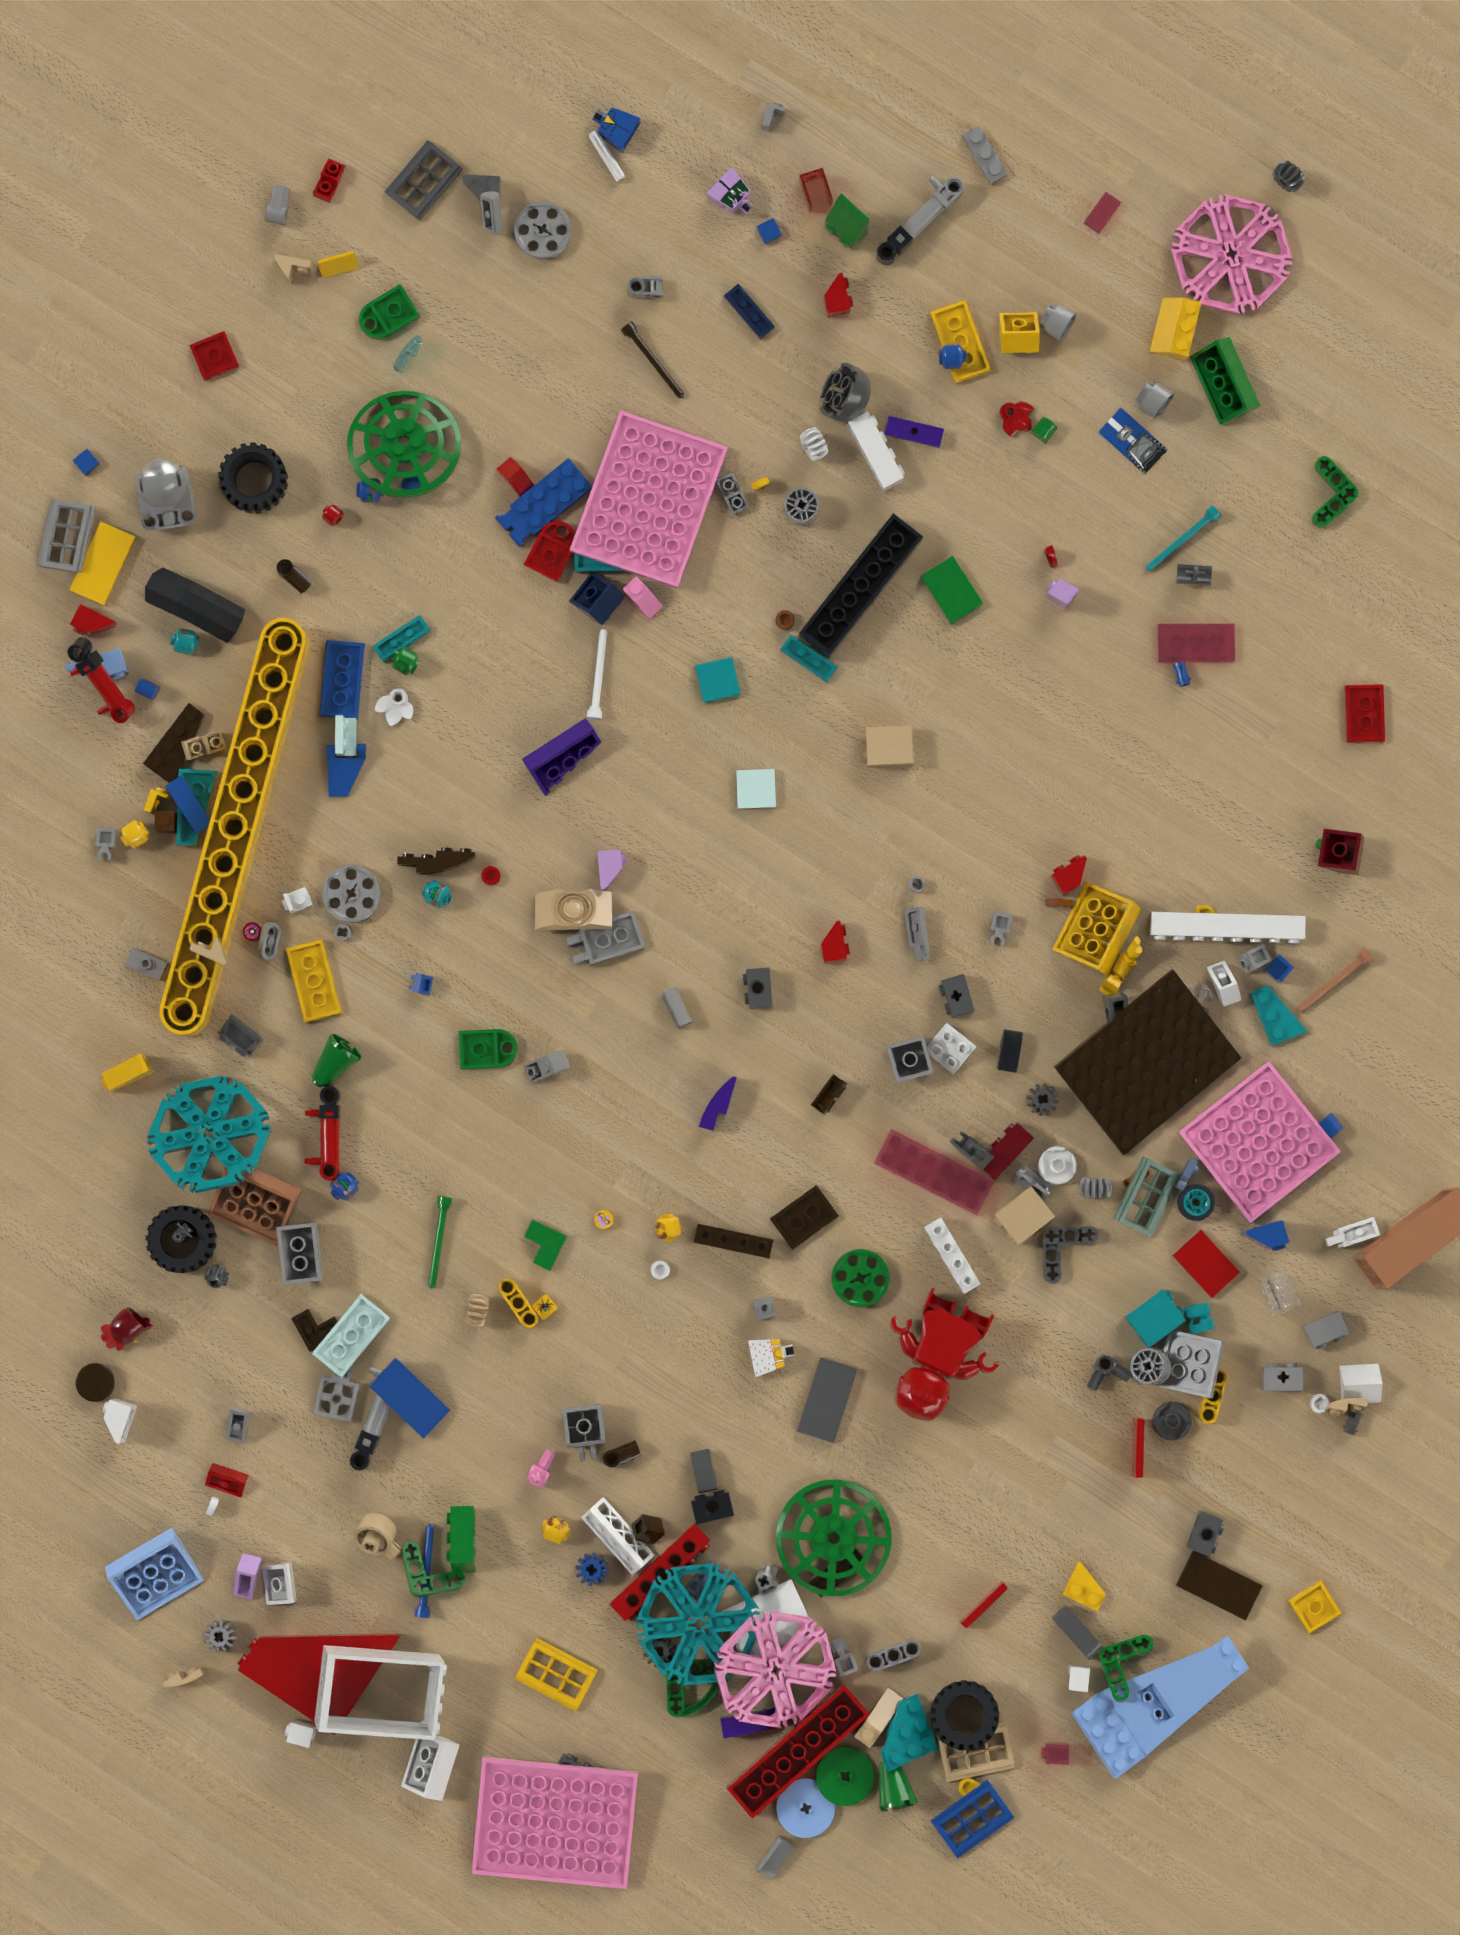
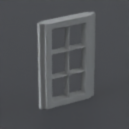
[37,499,95,573]

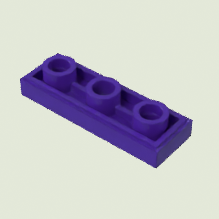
[884,416,944,448]

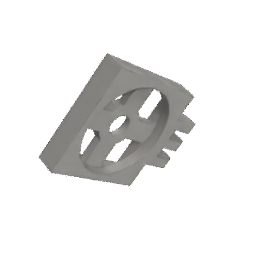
[313,1368,360,1422]

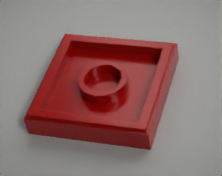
[189,331,239,381]

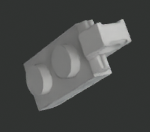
[904,907,929,961]

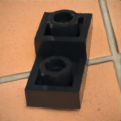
[997,1029,1023,1073]

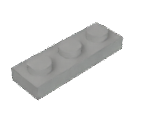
[962,126,1007,185]

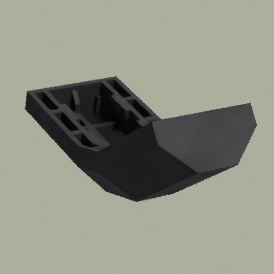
[145,567,245,643]

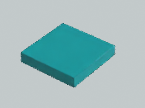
[695,657,741,703]

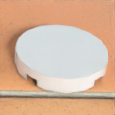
[1038,1146,1077,1185]

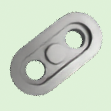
[257,922,281,960]

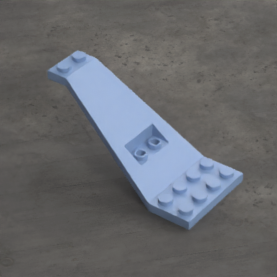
[1071,1636,1250,1779]

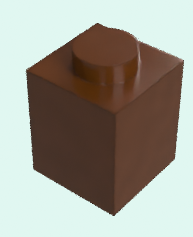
[154,811,177,833]

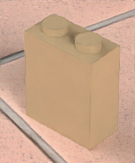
[862,725,913,768]
[994,1185,1055,1245]

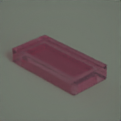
[1084,192,1121,234]

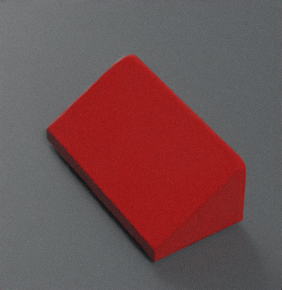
[205,1463,249,1498]

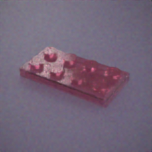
[1158,624,1235,663]

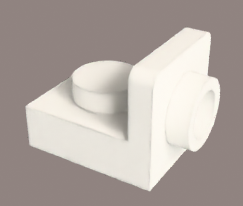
[282,887,313,913]

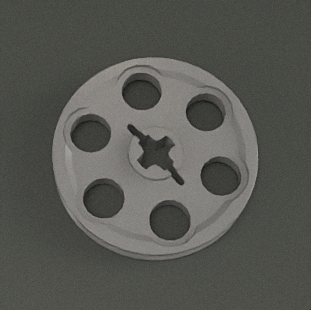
[514,201,571,259]
[322,865,381,923]

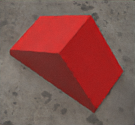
[496,457,534,497]

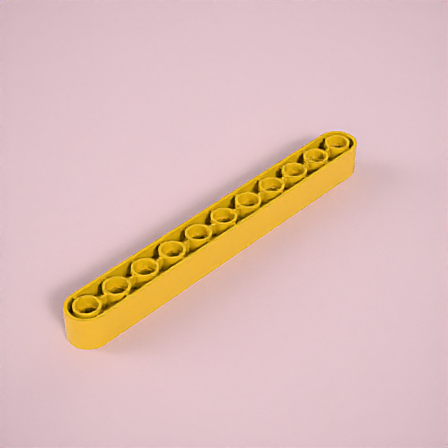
[159,618,310,1037]

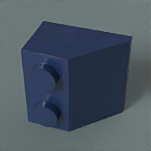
[569,572,625,625]

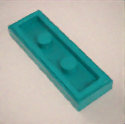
[373,615,431,663]
[780,635,838,683]

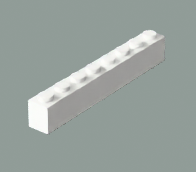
[1149,912,1306,944]

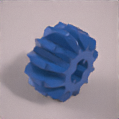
[575,1552,608,1586]

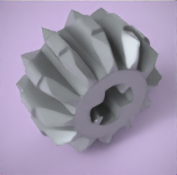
[1079,1178,1112,1198]
[203,1619,237,1653]

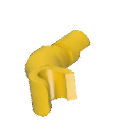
[1099,936,1142,995]

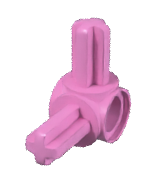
[525,1449,555,1489]

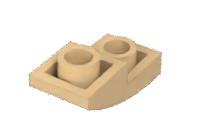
[181,730,226,760]
[1324,1398,1368,1417]
[162,1667,205,1687]

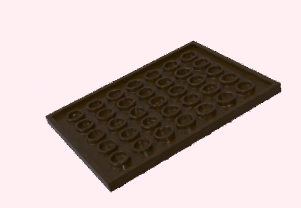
[1053,969,1241,1155]

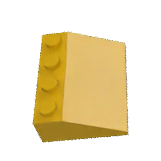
[1052,882,1142,977]

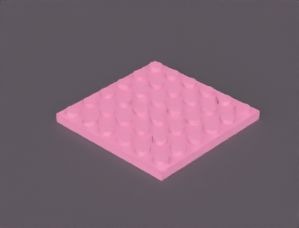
[1178,1061,1341,1223]

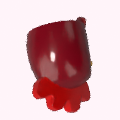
[100,1307,153,1351]

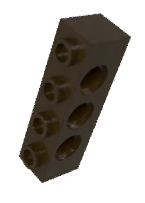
[694,1224,773,1259]

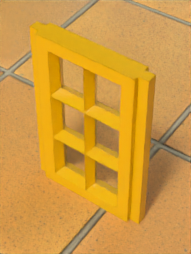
[515,1637,598,1711]

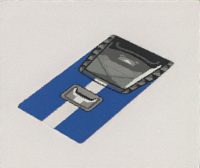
[1099,408,1167,474]

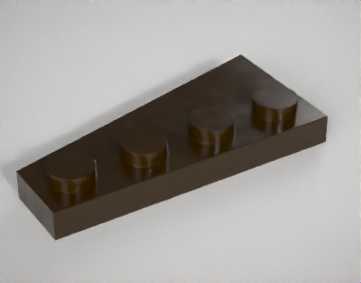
[143,703,205,783]

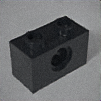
[691,1489,734,1525]

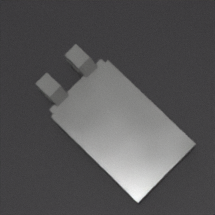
[565,911,645,965]

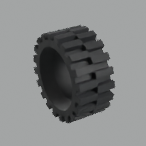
[218,442,288,514]
[145,1205,217,1273]
[930,1680,999,1751]

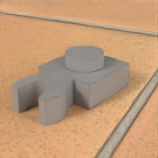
[95,828,117,861]
[990,911,1013,947]

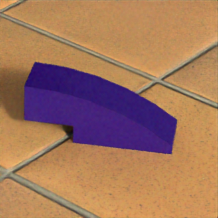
[699,1076,737,1131]
[720,1708,781,1738]

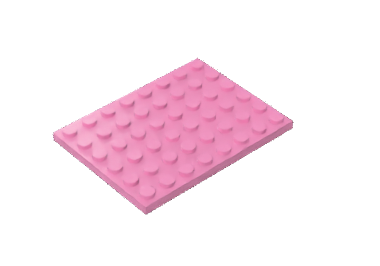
[570,410,728,589]
[472,1757,638,1889]

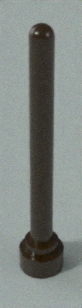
[621,321,684,398]

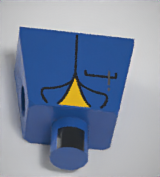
[593,107,641,153]

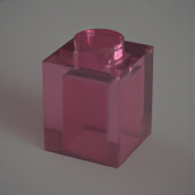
[1041,1742,1069,1765]

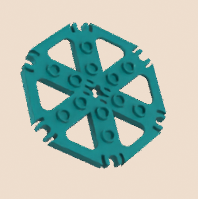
[147,1076,271,1193]
[636,1563,760,1686]

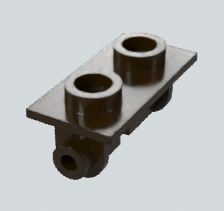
[811,1074,847,1115]

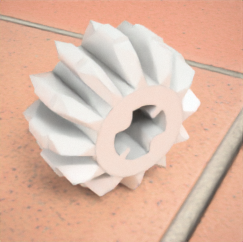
[800,427,828,461]

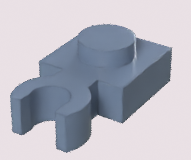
[1175,1158,1199,1191]

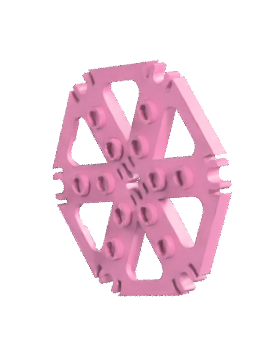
[1170,194,1293,315]
[714,1610,836,1728]

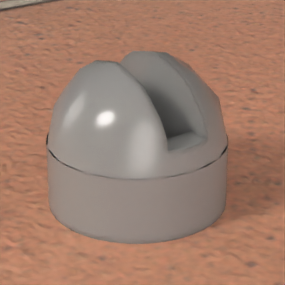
[908,877,925,893]

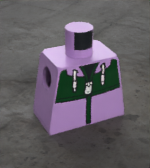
[707,167,754,215]

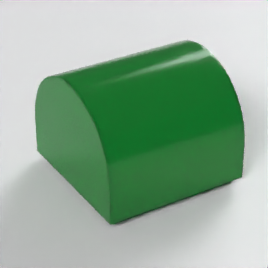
[1031,417,1057,444]

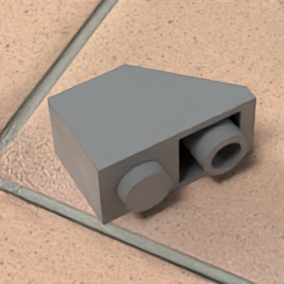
[524,1050,571,1083]

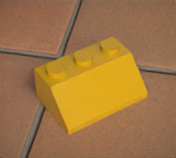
[1149,298,1202,362]

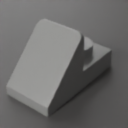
[226,1407,251,1443]

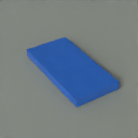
[320,640,365,719]
[369,1358,450,1439]

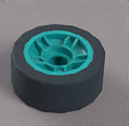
[1177,1184,1215,1221]

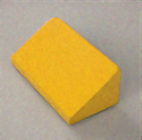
[317,250,358,278]

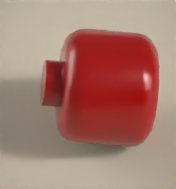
[322,505,344,526]

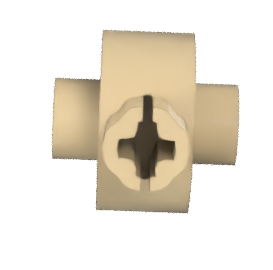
[354,1513,401,1560]

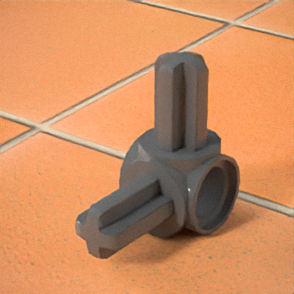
[1087,1355,1132,1391]

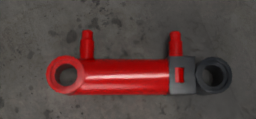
[67,637,135,724]
[304,1086,341,1181]

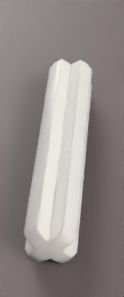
[589,130,625,182]

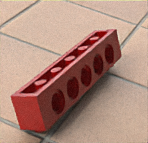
[609,1523,710,1621]

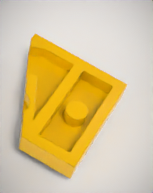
[1062,1561,1106,1612]

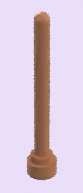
[1297,948,1374,1013]

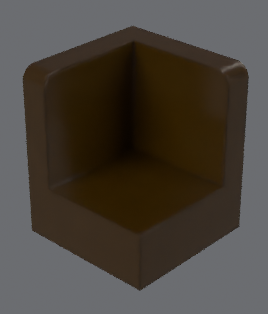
[631,1514,665,1544]

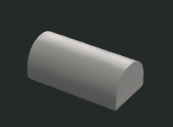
[480,191,503,234]
[662,987,692,1029]

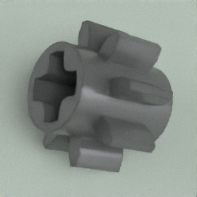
[204,1264,229,1288]

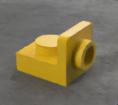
[143,787,171,815]

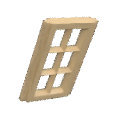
[937,1721,1015,1782]

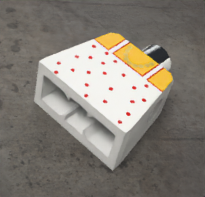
[748,1339,794,1377]

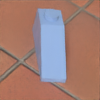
[64,648,129,680]

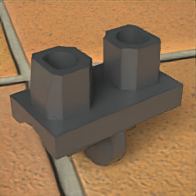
[1176,564,1212,586]

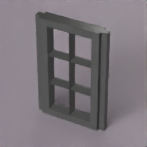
[384,140,463,221]

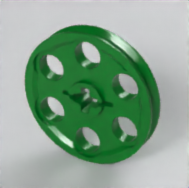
[832,1249,890,1307]

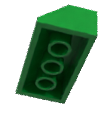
[1190,337,1260,425]

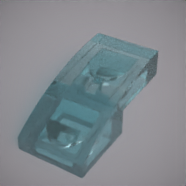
[393,335,422,373]

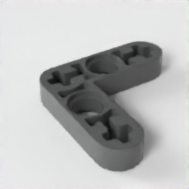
[1042,1226,1099,1283]

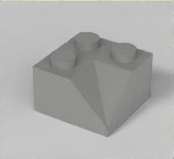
[886,1036,934,1083]

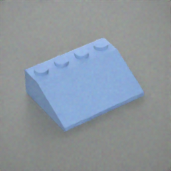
[105,1528,204,1620]

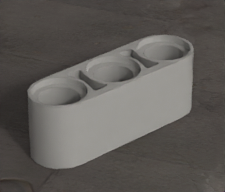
[866,1639,921,1671]

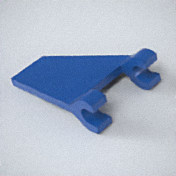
[327,744,366,797]

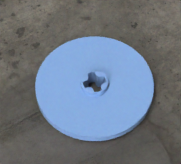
[776,1778,835,1838]

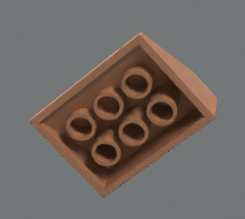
[208,1167,302,1246]

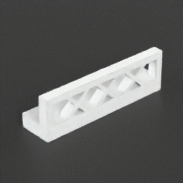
[581,1497,655,1575]

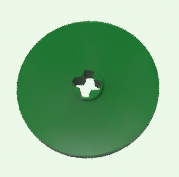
[816,1747,874,1806]

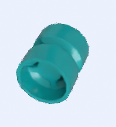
[1184,1302,1215,1334]

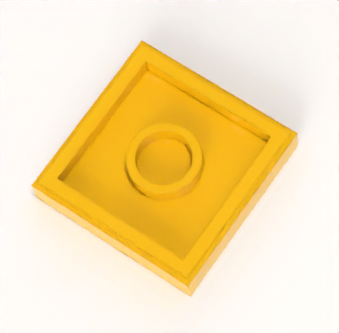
[1288,1580,1342,1634]

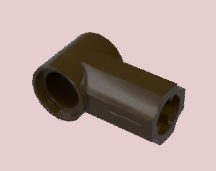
[277,559,312,594]
[602,1440,641,1468]

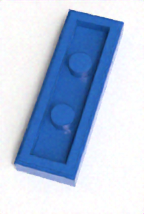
[165,776,210,835]

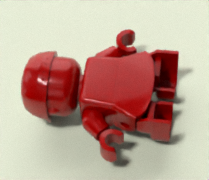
[890,1288,999,1421]

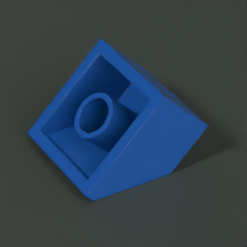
[1241,1220,1290,1251]

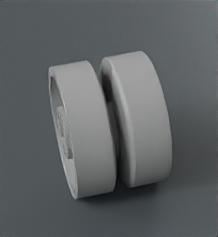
[784,488,819,526]
[1130,1348,1171,1385]

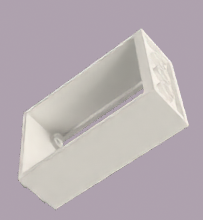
[314,1645,447,1740]

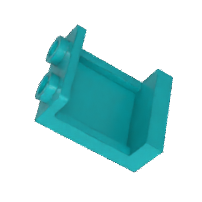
[1124,1289,1186,1348]

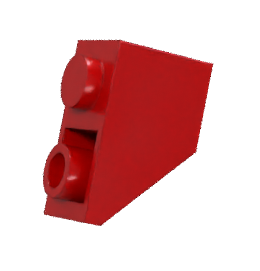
[824,272,853,318]
[1051,855,1087,896]
[821,921,850,964]

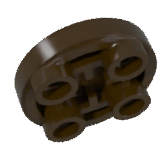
[75,1363,115,1402]

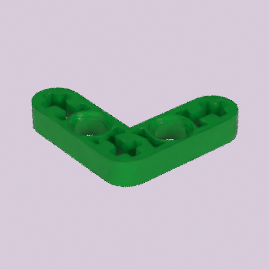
[1312,456,1358,528]
[401,1541,466,1598]
[1099,1635,1154,1702]

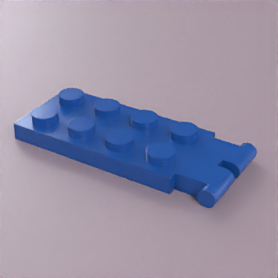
[495,458,592,547]

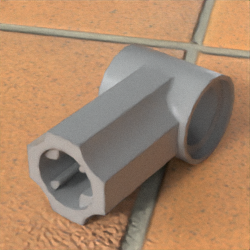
[265,185,290,225]

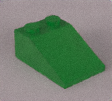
[825,193,869,249]

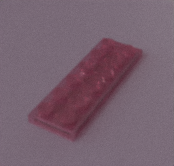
[874,1129,994,1216]

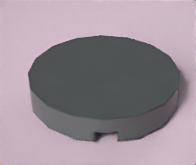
[1153,1401,1192,1440]

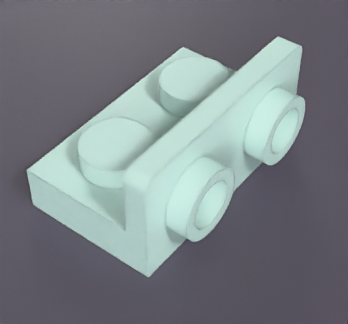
[335,715,357,756]

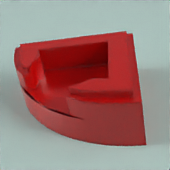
[1044,545,1058,568]

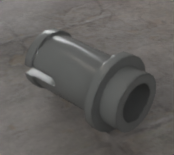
[1343,1411,1363,1436]

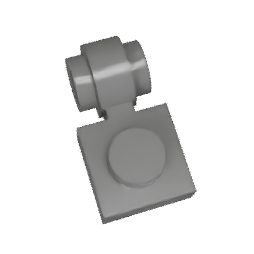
[830,1637,859,1678]

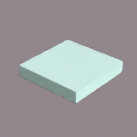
[736,769,776,809]

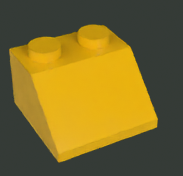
[999,312,1040,354]

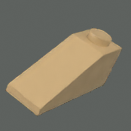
[854,1687,904,1748]

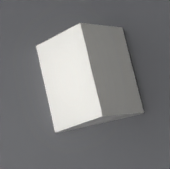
[1339,1364,1383,1403]
[262,1562,297,1605]

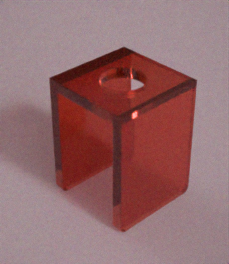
[799,168,833,212]

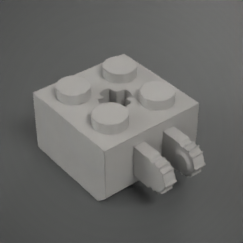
[562,1404,606,1462]

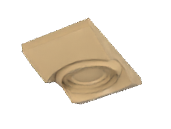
[535,889,612,931]

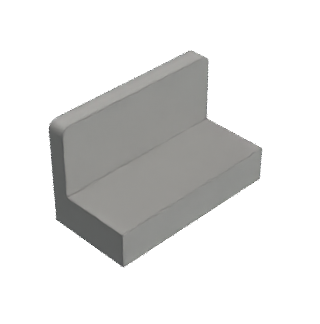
[756,1835,794,1880]

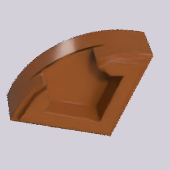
[1045,898,1072,907]

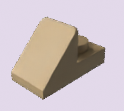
[274,254,314,283]
[189,937,228,967]

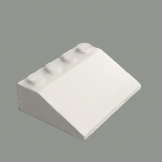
[721,1579,814,1656]

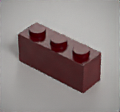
[983,1122,1034,1181]

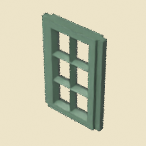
[1114,1156,1181,1238]

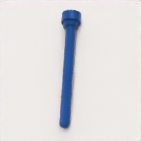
[414,1524,434,1618]

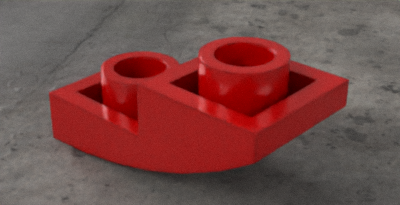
[313,158,346,203]

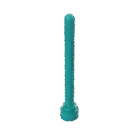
[1146,505,1222,571]

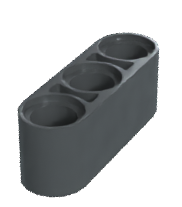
[1052,1605,1103,1660]

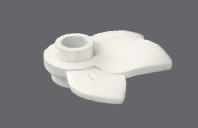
[375,688,413,726]

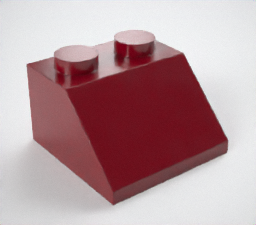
[1318,829,1364,875]

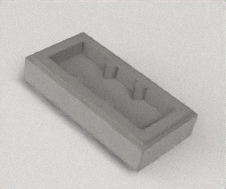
[125,948,168,981]

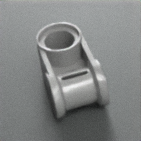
[627,276,664,299]

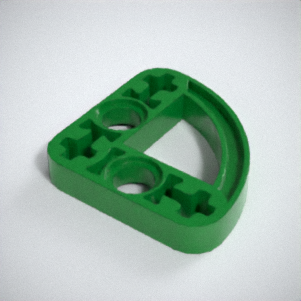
[666,1658,719,1717]

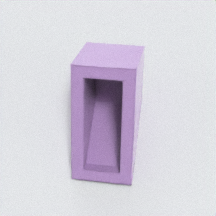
[1047,579,1079,610]
[597,849,626,891]
[233,1553,261,1600]

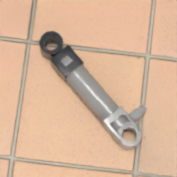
[877,176,964,265]
[350,1360,406,1471]

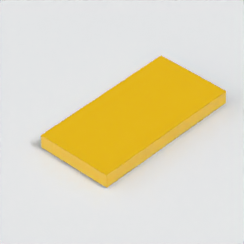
[930,300,991,384]
[69,521,136,606]
[285,939,342,1023]

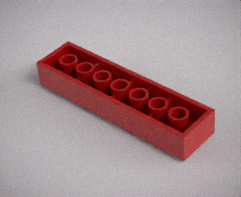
[727,1683,870,1819]

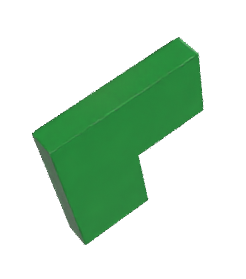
[524,1220,567,1271]

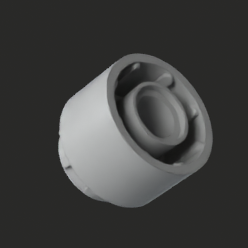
[1040,304,1077,342]
[1136,382,1175,420]

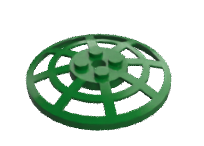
[347,391,461,498]
[776,1479,892,1597]

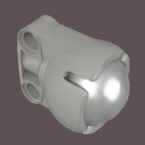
[134,458,197,530]

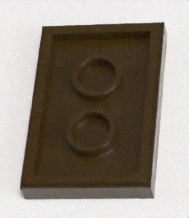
[770,1185,839,1250]

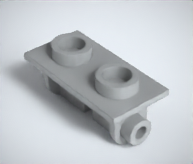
[1012,1164,1054,1201]

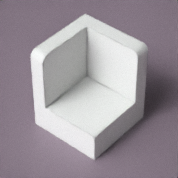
[1068,1665,1090,1692]

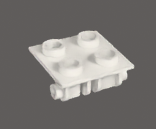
[927,1022,977,1075]

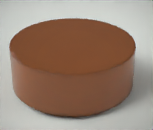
[776,610,795,630]

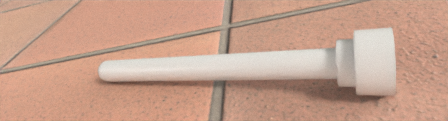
[586,629,607,720]

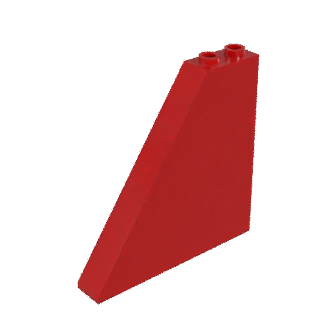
[238,1633,401,1735]

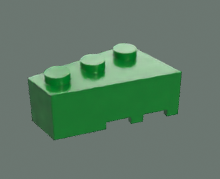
[446,1506,476,1573]

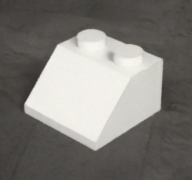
[102,1398,137,1444]

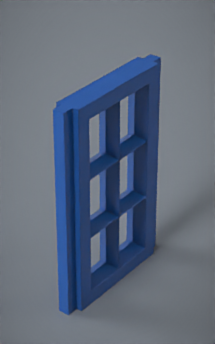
[931,1779,1014,1859]

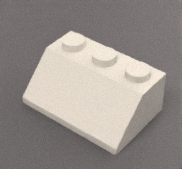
[401,1735,460,1801]

